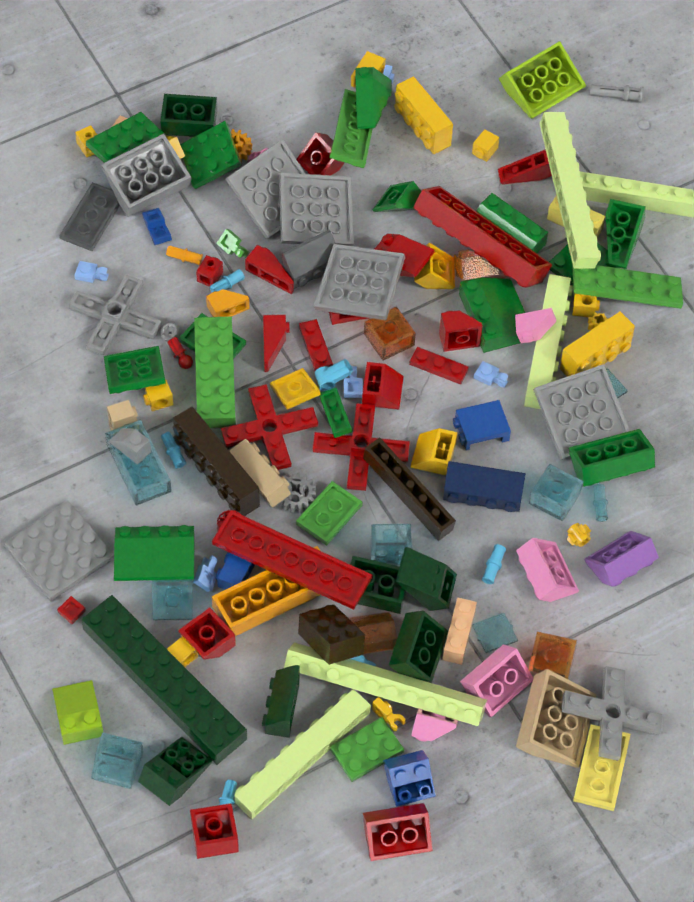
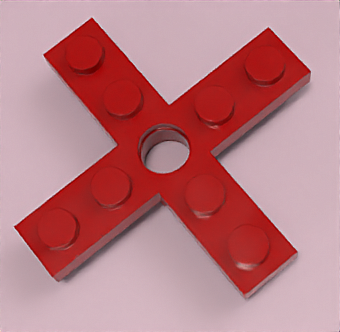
[221,384,318,470]
[313,403,410,491]

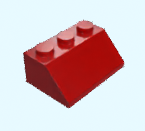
[363,803,433,861]

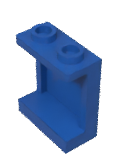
[453,400,511,450]

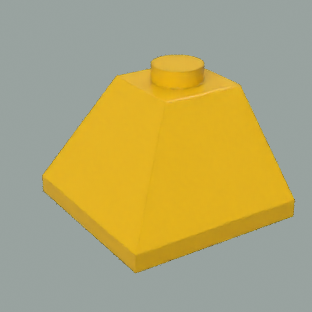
[414,243,455,289]

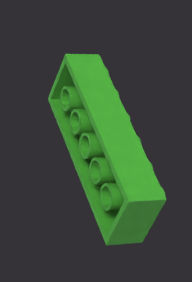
[194,317,236,428]

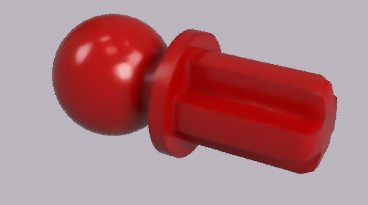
[168,337,193,369]

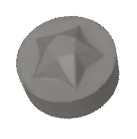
[161,323,180,342]

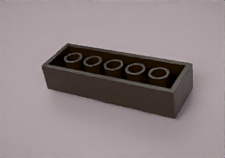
[172,407,260,516]

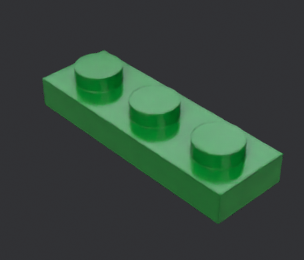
[319,388,352,438]

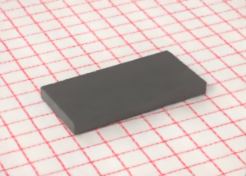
[59,182,120,251]

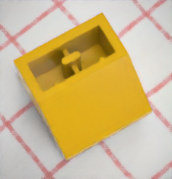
[410,428,458,476]

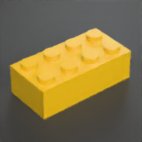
[394,76,453,155]
[560,311,635,377]

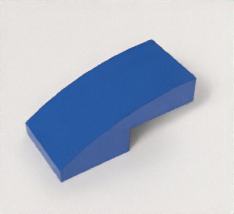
[142,208,172,245]

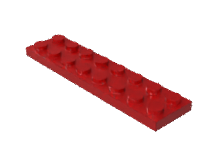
[212,510,372,610]

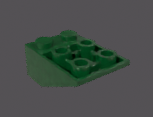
[396,547,457,611]
[138,736,213,806]

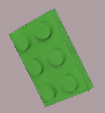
[296,481,363,546]
[330,717,404,782]

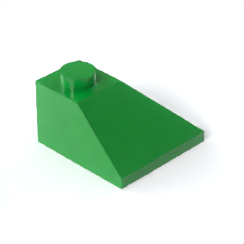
[372,181,421,212]

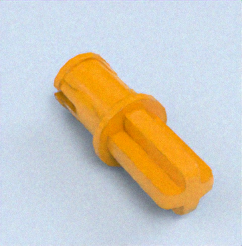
[166,245,203,265]

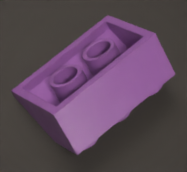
[584,531,659,587]

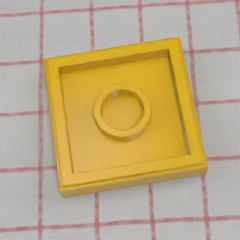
[270,368,321,410]

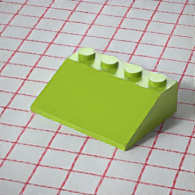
[498,41,586,119]

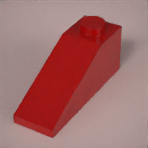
[498,149,552,185]
[245,245,294,295]
[263,315,290,372]

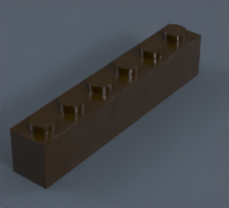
[363,437,456,541]

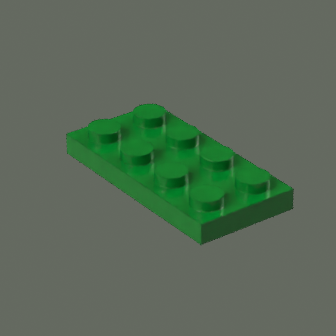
[86,112,164,163]

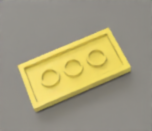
[573,724,631,811]

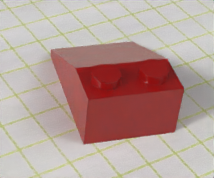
[374,234,435,277]

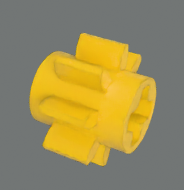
[588,313,609,330]
[567,523,591,547]

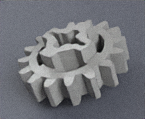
[278,472,316,513]

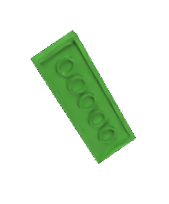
[329,89,373,168]
[572,265,683,309]

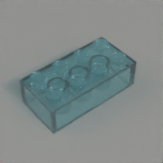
[105,420,172,506]

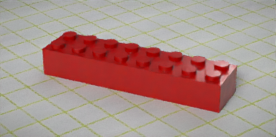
[413,186,552,288]

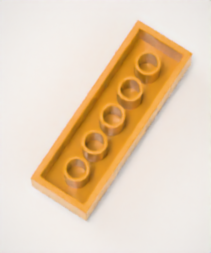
[212,546,320,636]

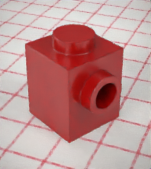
[196,255,223,287]

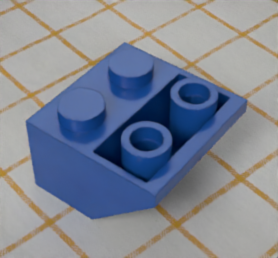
[383,750,436,807]

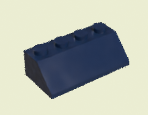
[443,461,526,512]

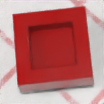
[57,596,86,624]

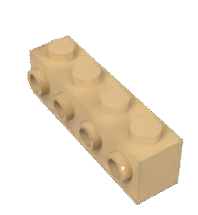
[229,439,291,508]

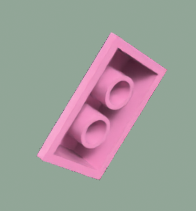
[516,538,579,602]
[460,644,533,717]

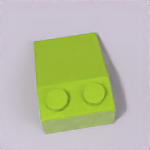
[52,680,104,745]

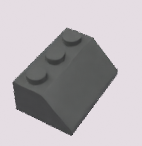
[282,230,336,289]

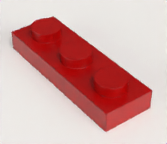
[299,319,333,371]
[409,347,469,385]

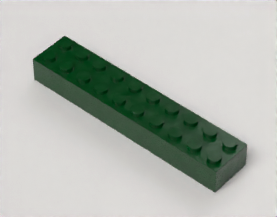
[81,595,247,765]

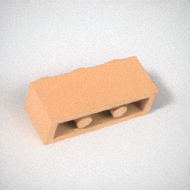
[443,597,477,665]

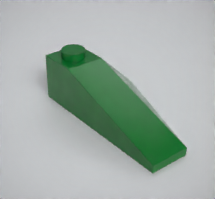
[355,67,392,129]
[606,199,646,269]

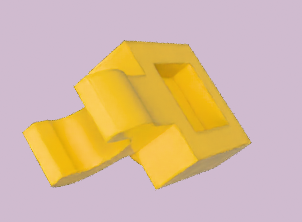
[372,697,405,731]

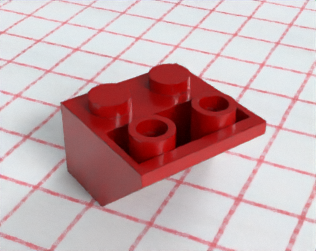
[362,362,404,410]

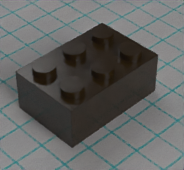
[298,604,365,665]

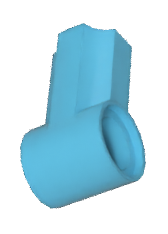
[315,359,353,391]

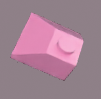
[411,709,458,742]

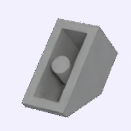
[109,428,151,464]

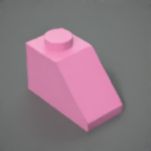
[515,308,556,343]

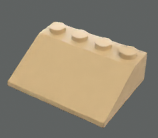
[516,669,597,768]

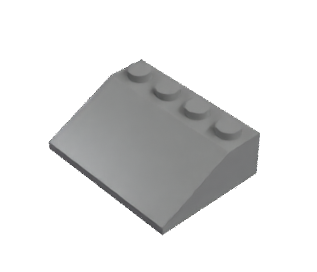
[101,134,191,217]

